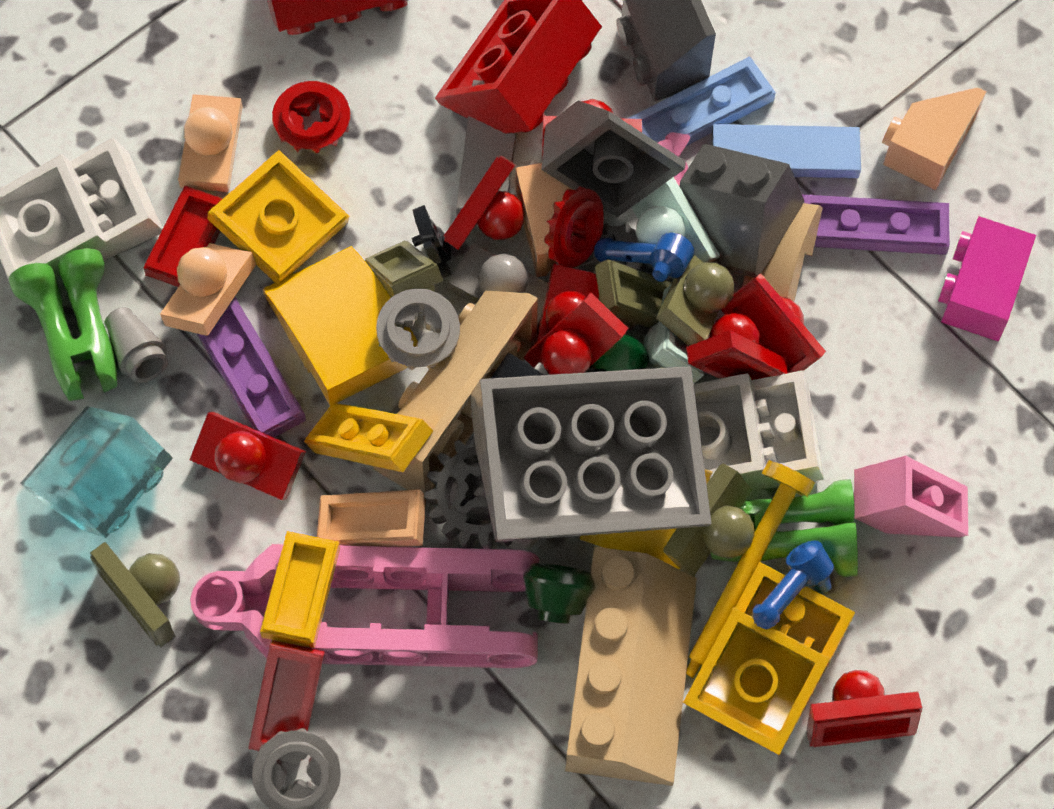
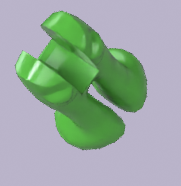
[8,248,118,401]
[711,479,858,577]

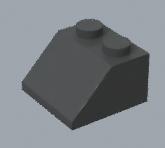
[616,0,716,101]
[541,100,686,217]
[679,143,805,278]

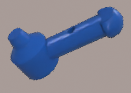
[594,232,695,282]
[752,540,834,629]

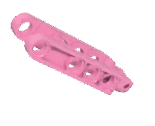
[190,544,540,668]

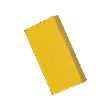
[260,531,340,649]

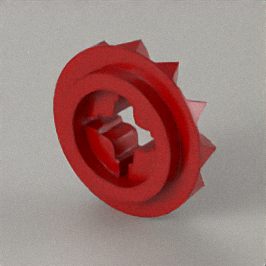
[272,81,351,154]
[544,186,604,268]

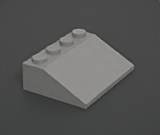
[470,366,712,542]

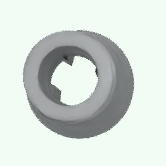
[104,307,168,383]

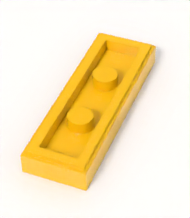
[304,403,433,472]

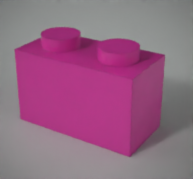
[938,216,1036,342]

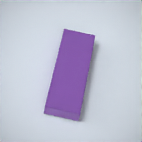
[802,194,950,255]
[197,297,306,437]

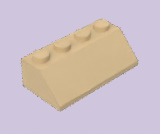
[373,291,538,493]
[565,547,697,786]

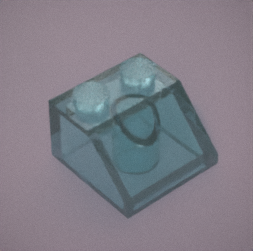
[20,406,173,538]

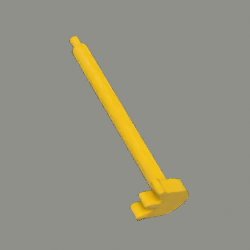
[686,460,815,678]

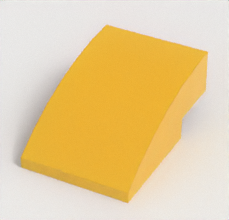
[263,246,418,406]
[683,562,855,755]

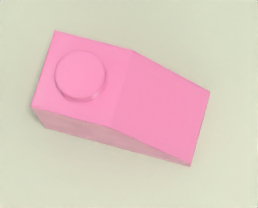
[853,455,968,538]

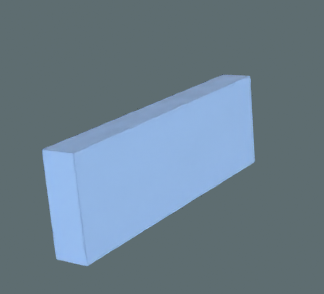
[627,56,776,147]
[712,124,861,178]

